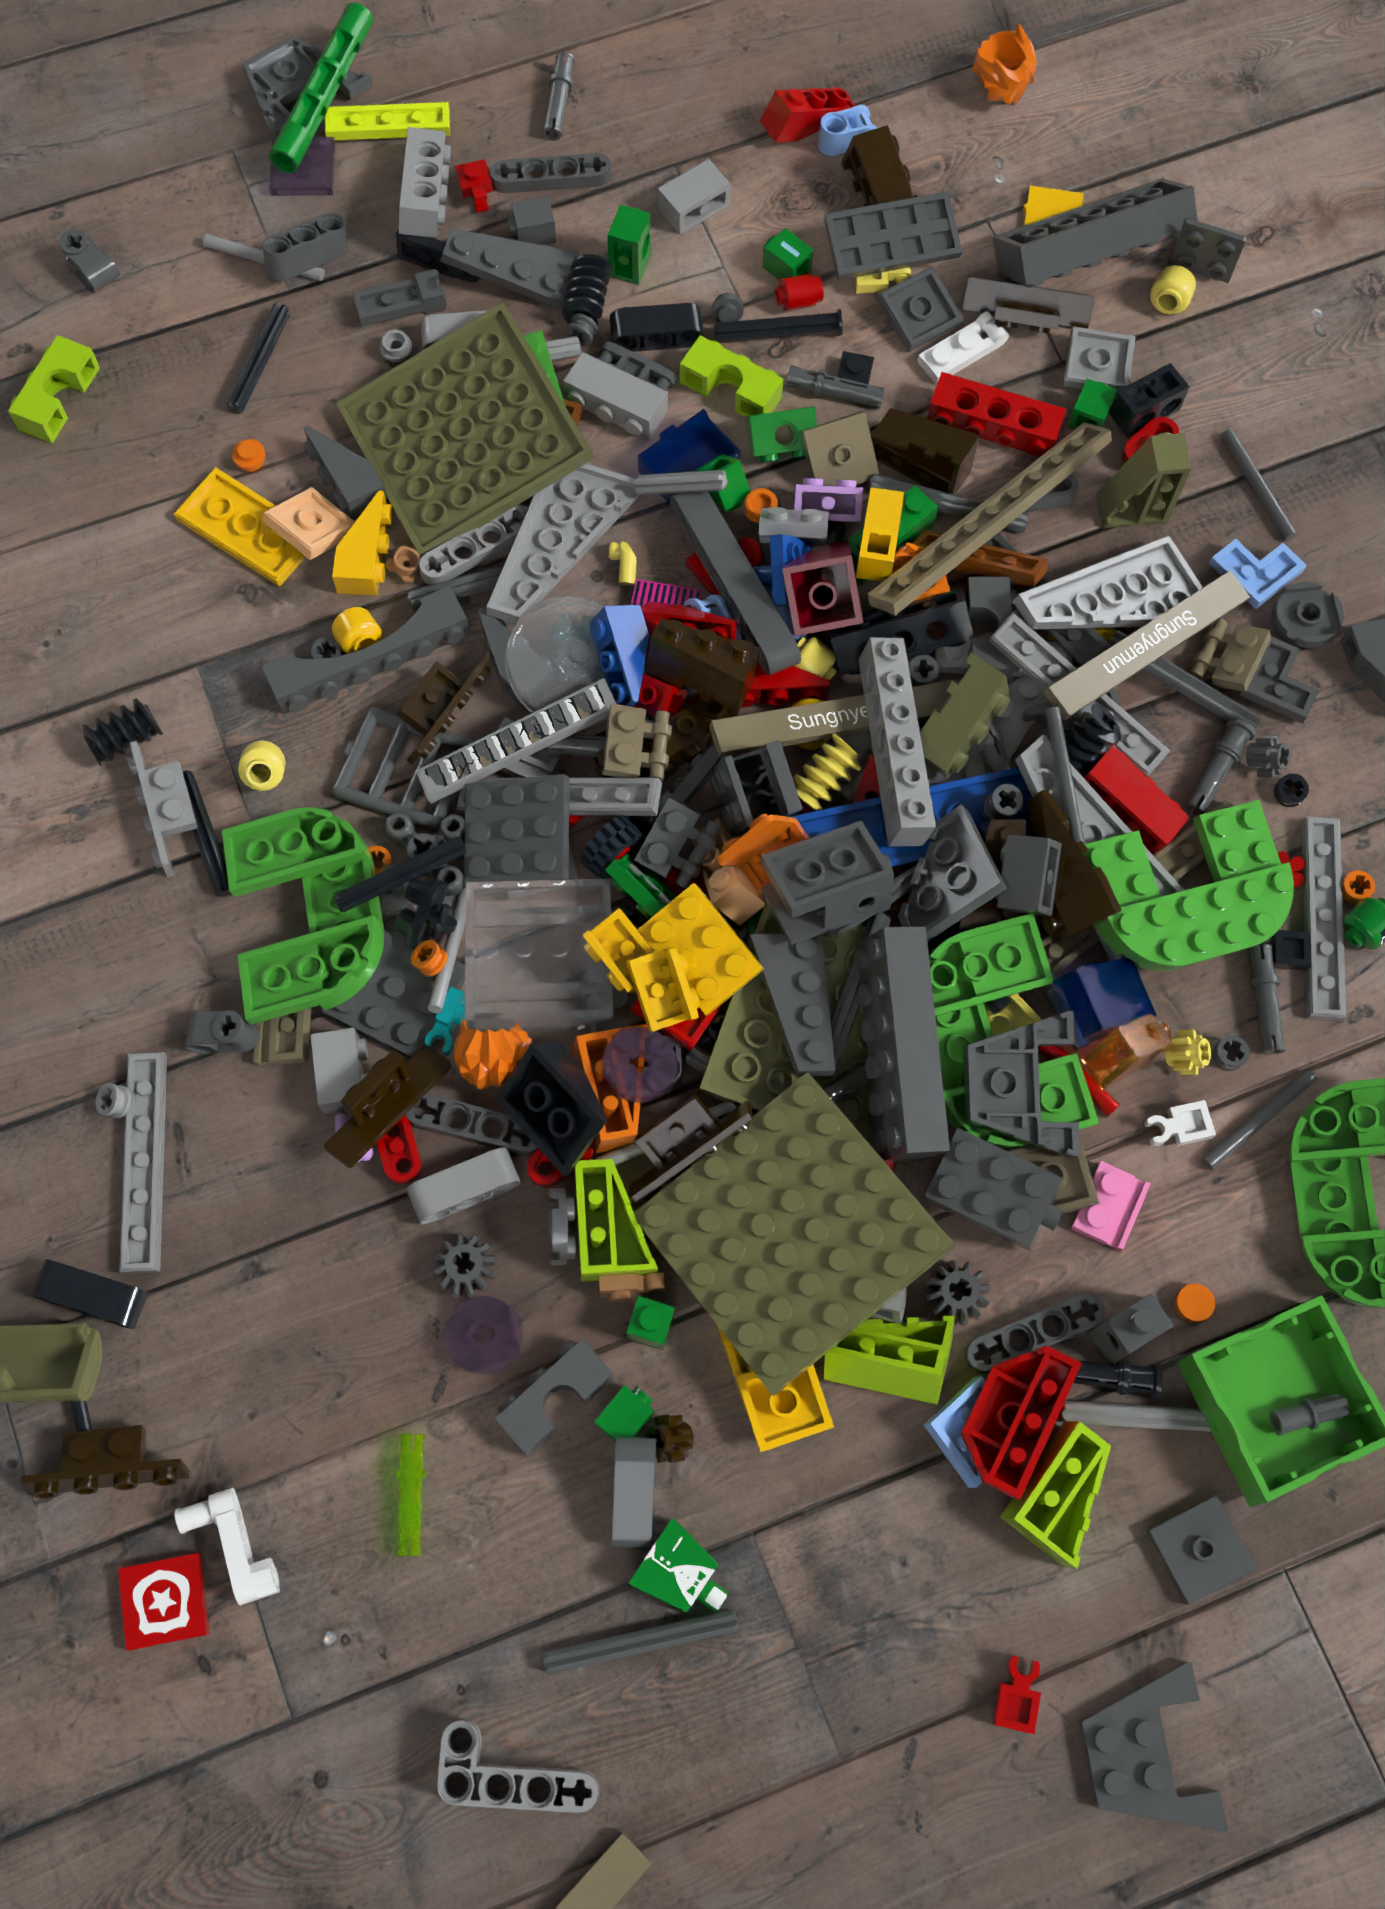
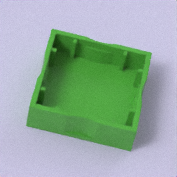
[1176,1295,1385,1507]

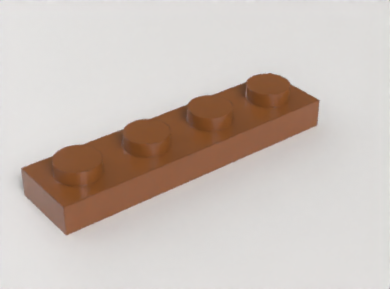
[912,530,1048,587]

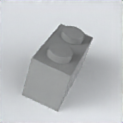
[658,159,731,235]
[310,1028,369,1114]

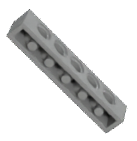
[858,638,936,846]

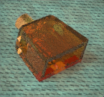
[1081,1014,1171,1090]

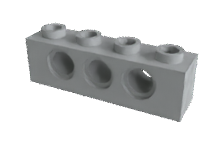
[398,127,451,238]

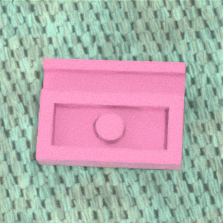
[1070,1161,1151,1252]

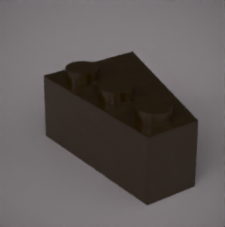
[841,125,918,207]
[871,408,980,495]
[645,618,761,717]
[951,819,1028,930]

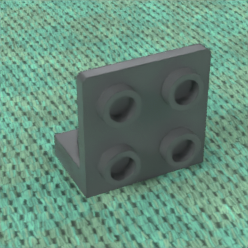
[1169,218,1247,283]

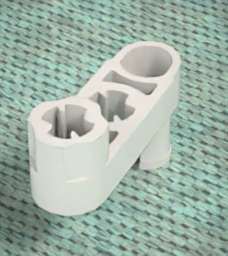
[174,1487,280,1605]

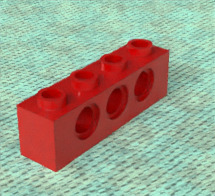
[927,372,1067,457]

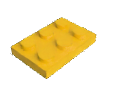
[637,883,764,1015]

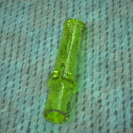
[396,1434,427,1556]

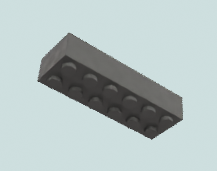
[993,178,1197,288]
[854,927,950,1162]

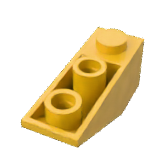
[856,487,904,582]
[332,491,393,596]

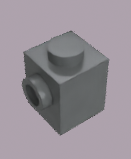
[507,196,556,245]

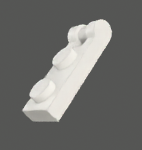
[917,311,1009,385]

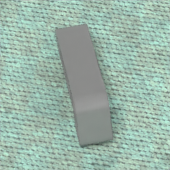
[437,1720,600,1813]

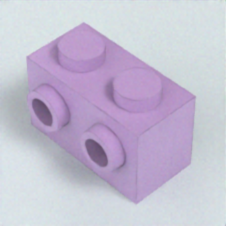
[794,478,863,522]

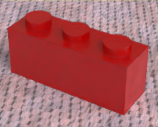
[1082,745,1190,855]

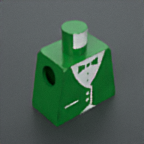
[629,1518,729,1613]

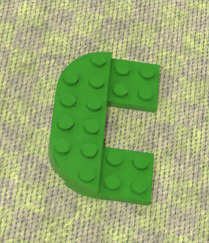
[1084,800,1294,972]
[222,807,384,1025]
[929,914,1099,1149]
[1289,1078,1385,1309]

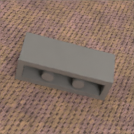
[563,352,668,440]

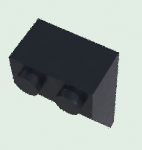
[494,1040,608,1176]

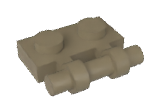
[1189,619,1271,692]
[602,703,672,782]

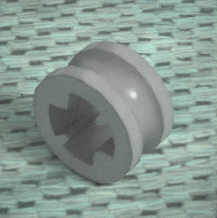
[95,1083,132,1118]

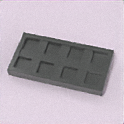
[824,191,963,280]

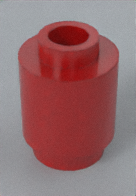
[774,274,824,311]

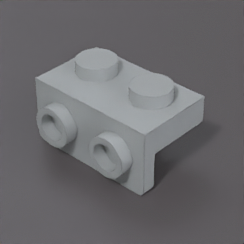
[759,507,829,546]

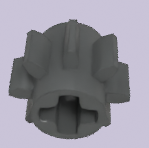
[1246,735,1291,778]

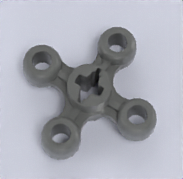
[382,813,465,897]

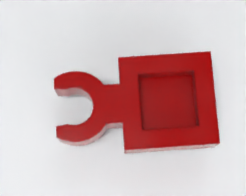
[992,1655,1042,1735]

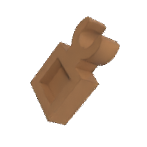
[599,1273,665,1303]

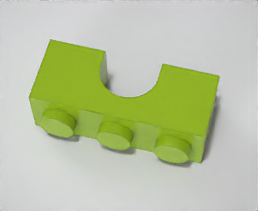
[8,335,100,443]
[680,335,784,417]

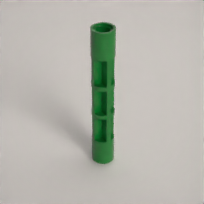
[268,2,374,174]

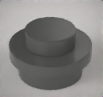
[711,293,743,323]

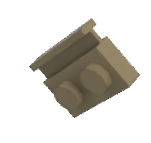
[253,1008,311,1066]

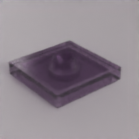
[269,137,336,196]

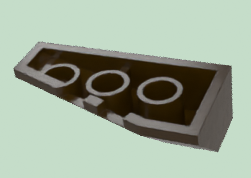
[1027,789,1122,944]

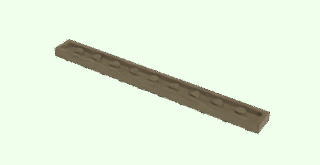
[868,422,1112,615]

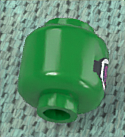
[1343,897,1385,950]

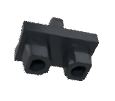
[394,879,457,949]

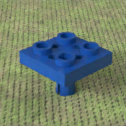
[753,534,814,608]

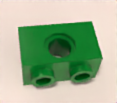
[607,205,651,285]
[745,407,817,462]

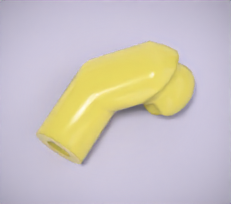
[609,541,637,586]

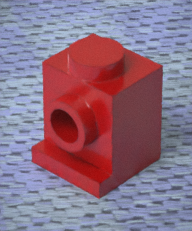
[633,674,688,718]

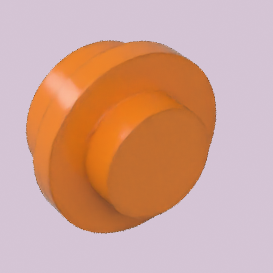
[232,439,266,472]

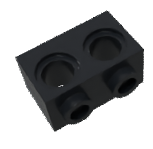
[1109,363,1189,438]

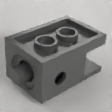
[709,740,803,836]
[761,820,894,945]
[925,1128,1063,1252]

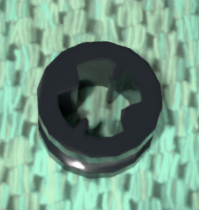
[1274,774,1309,807]

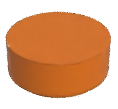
[744,488,778,523]
[1174,1283,1215,1323]

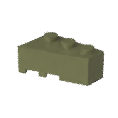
[1096,433,1192,528]
[920,652,1011,779]

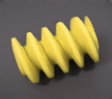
[793,733,861,811]

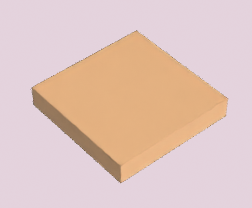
[263,487,355,560]

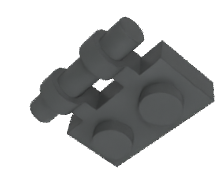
[634,797,722,889]

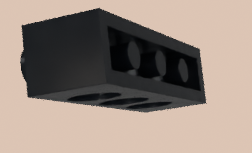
[829,588,974,675]

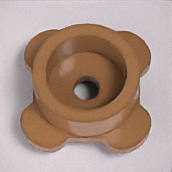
[386,546,421,583]

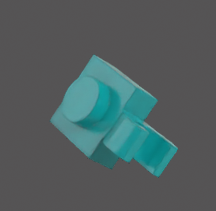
[424,986,469,1057]

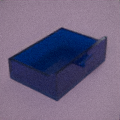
[638,409,742,507]
[1052,957,1157,1039]

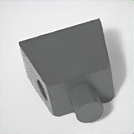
[1087,1293,1173,1364]

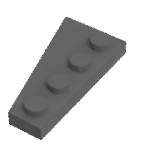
[440,228,579,310]
[748,934,836,1076]

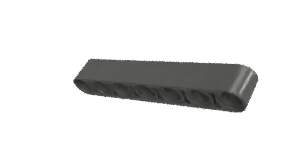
[670,492,801,676]

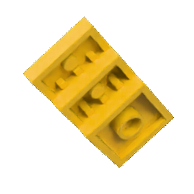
[716,1324,834,1452]

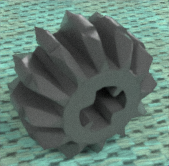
[433,1234,498,1299]
[925,1260,991,1326]

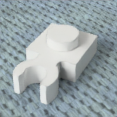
[1144,1100,1216,1146]

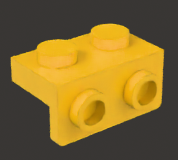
[582,908,654,993]
[626,946,700,1032]

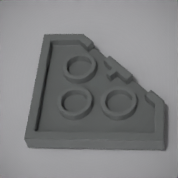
[898,804,1007,942]

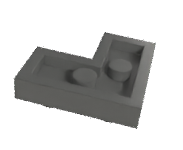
[1240,636,1319,724]

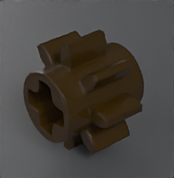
[646,1414,694,1463]

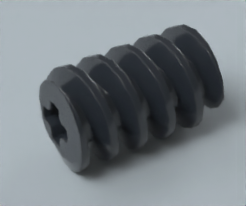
[562,254,612,324]
[82,698,163,766]
[1064,703,1121,774]

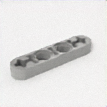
[420,504,528,585]

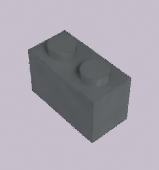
[995,835,1062,916]

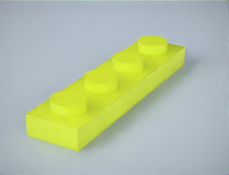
[325,102,450,141]

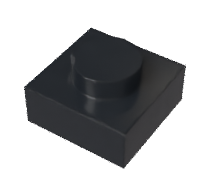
[837,351,874,385]
[1271,930,1312,971]

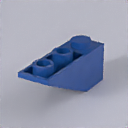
[589,605,649,707]

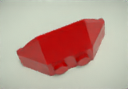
[961,1345,1082,1501]

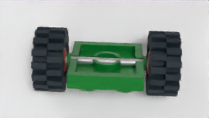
[579,815,722,919]

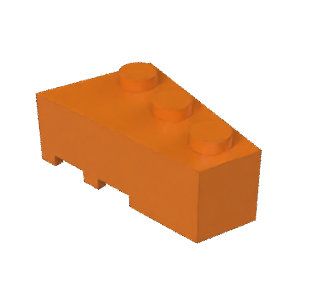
[571,1024,647,1153]

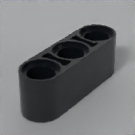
[609,303,704,352]
[31,1259,149,1330]

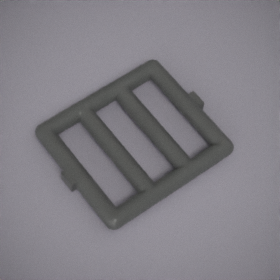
[332,707,475,830]

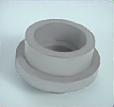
[380,330,412,362]

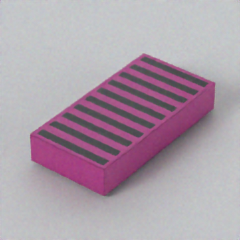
[631,579,702,607]

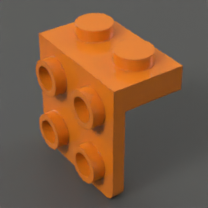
[716,814,810,896]

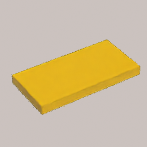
[174,467,306,587]

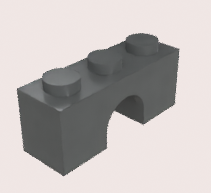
[964,577,1020,685]
[495,1339,614,1457]

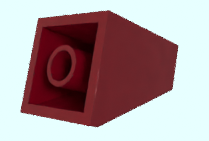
[782,540,863,636]

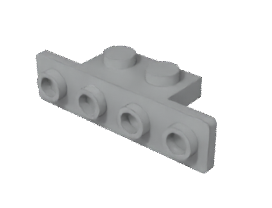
[127,741,198,877]

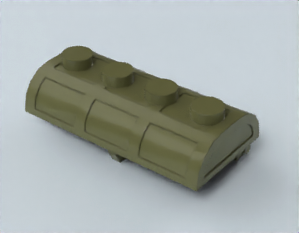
[0,1323,102,1403]

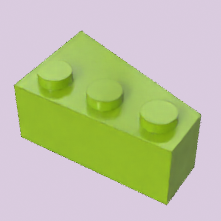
[574,1159,658,1282]
[824,1315,955,1405]
[1000,1421,1111,1569]

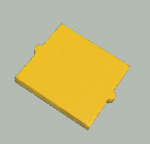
[1023,185,1084,226]

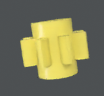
[1165,1030,1211,1076]

